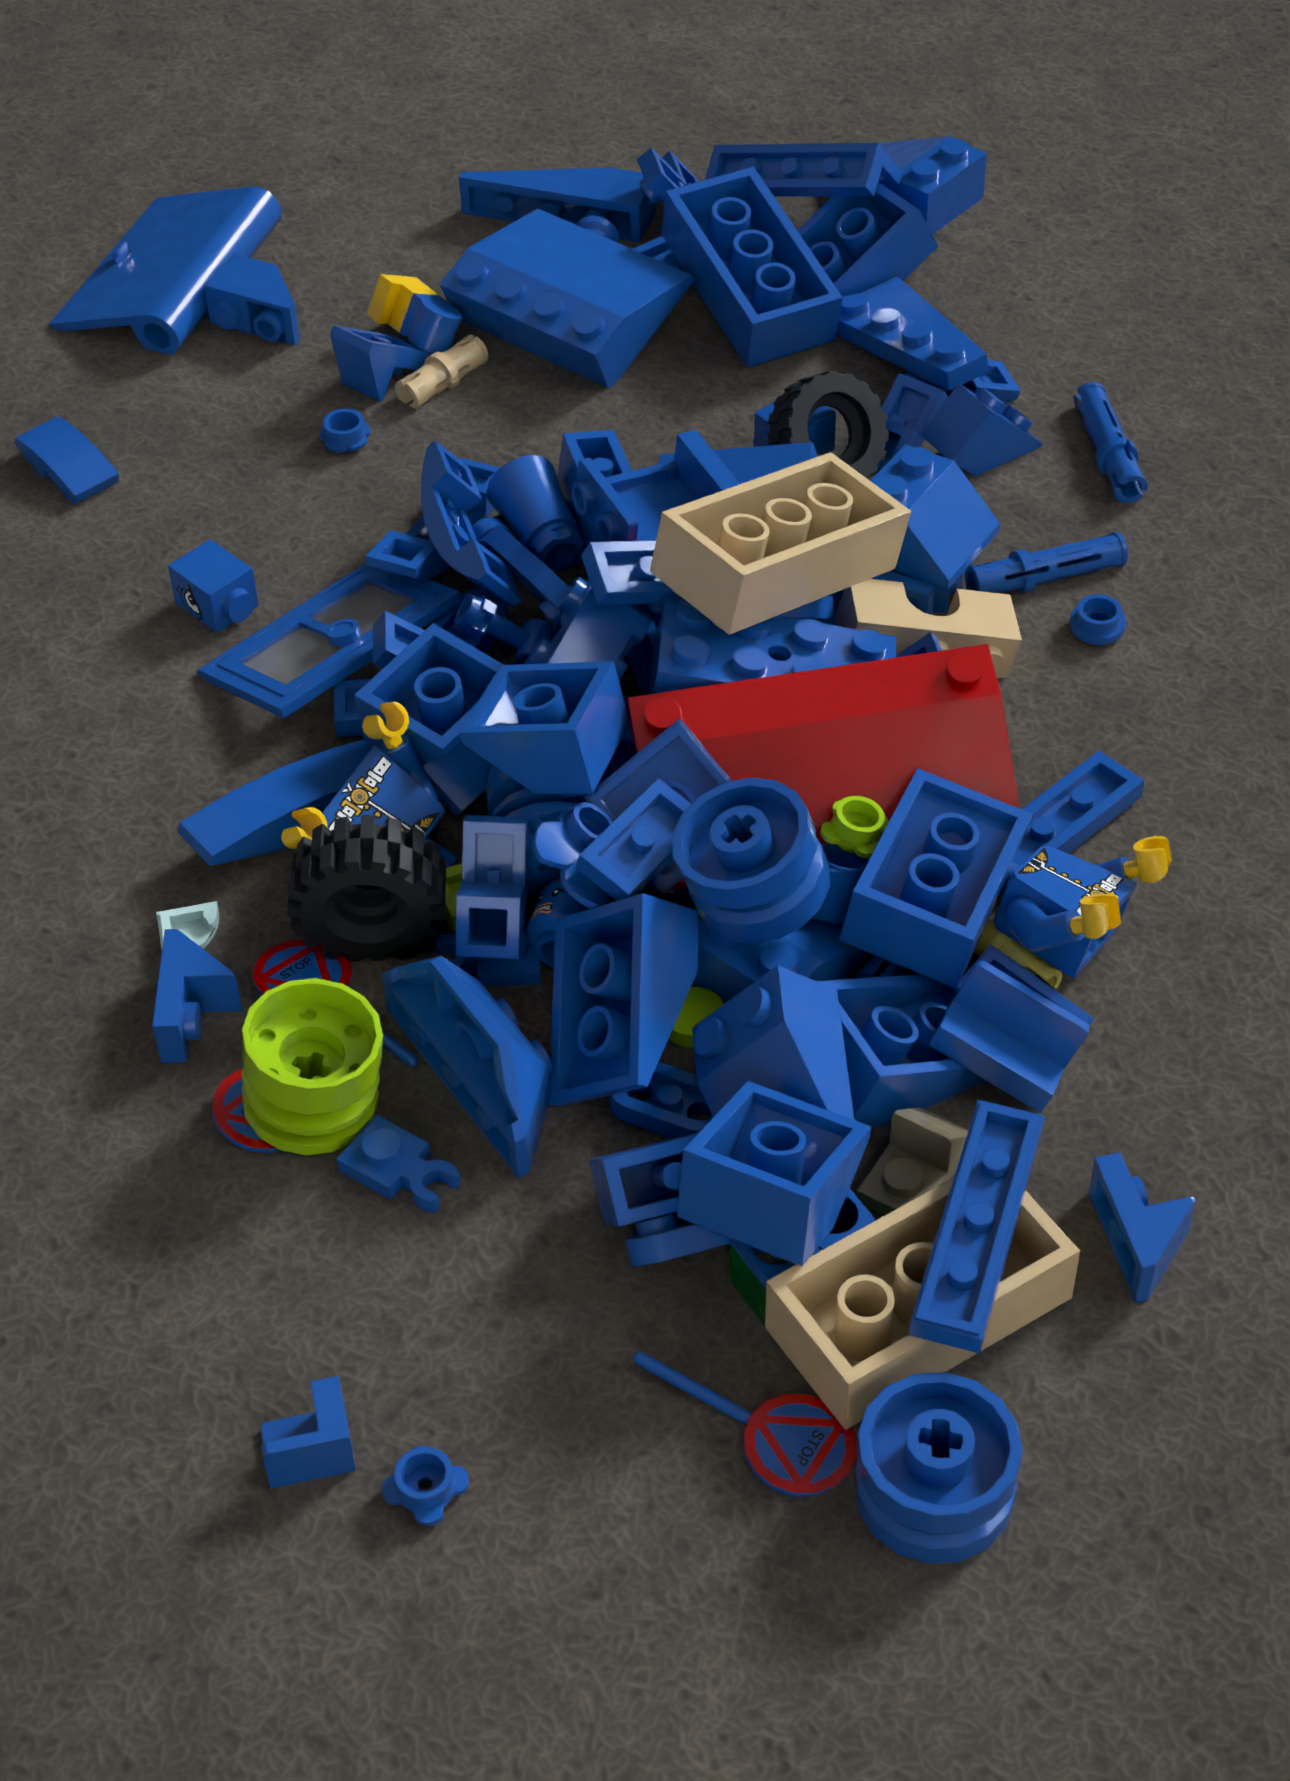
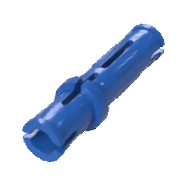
[1073,382,1148,503]
[964,532,1128,594]

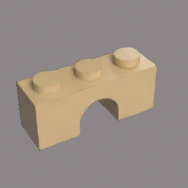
[834,579,1022,678]

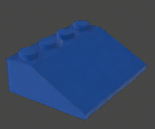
[439,208,694,388]

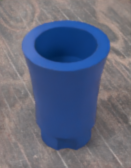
[487,455,585,573]

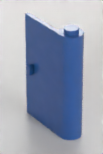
[49,186,282,355]

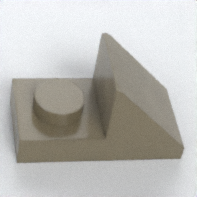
[856,1107,968,1216]

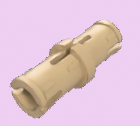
[395,334,488,409]

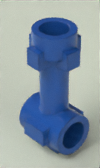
[455,593,555,665]

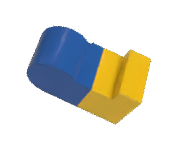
[366,274,462,353]

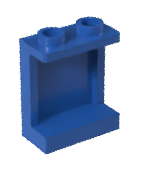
[571,430,740,542]

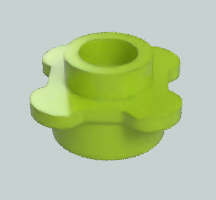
[820,796,889,858]

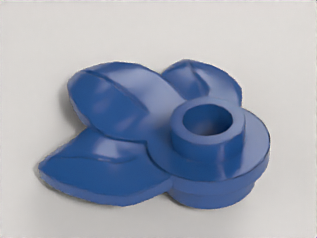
[532,802,643,908]

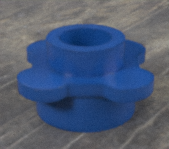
[382,1446,469,1526]

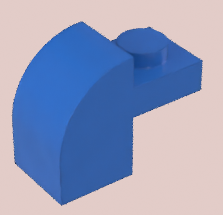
[455,815,529,959]

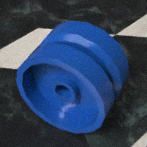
[672,777,830,944]
[854,1372,1023,1564]

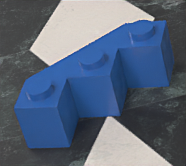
[524,577,652,681]

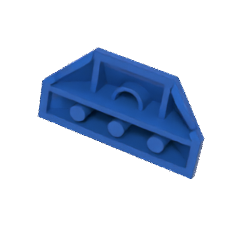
[381,956,553,1179]

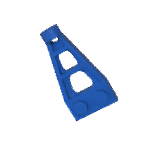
[472,517,627,662]

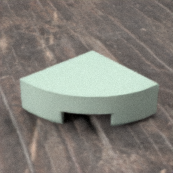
[156,901,219,949]

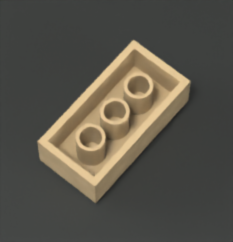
[650,452,911,635]
[765,1178,1080,1430]

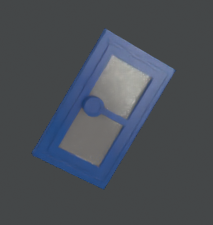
[196,563,463,719]

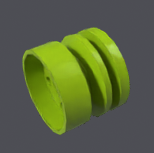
[242,978,383,1156]

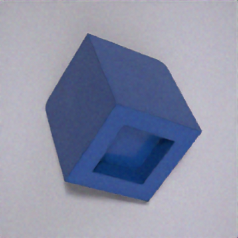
[261,1376,356,1489]

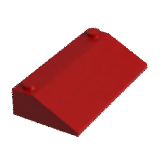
[628,644,1020,892]

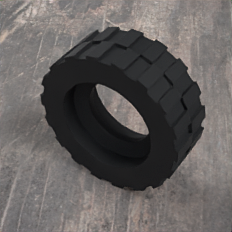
[767,371,889,477]

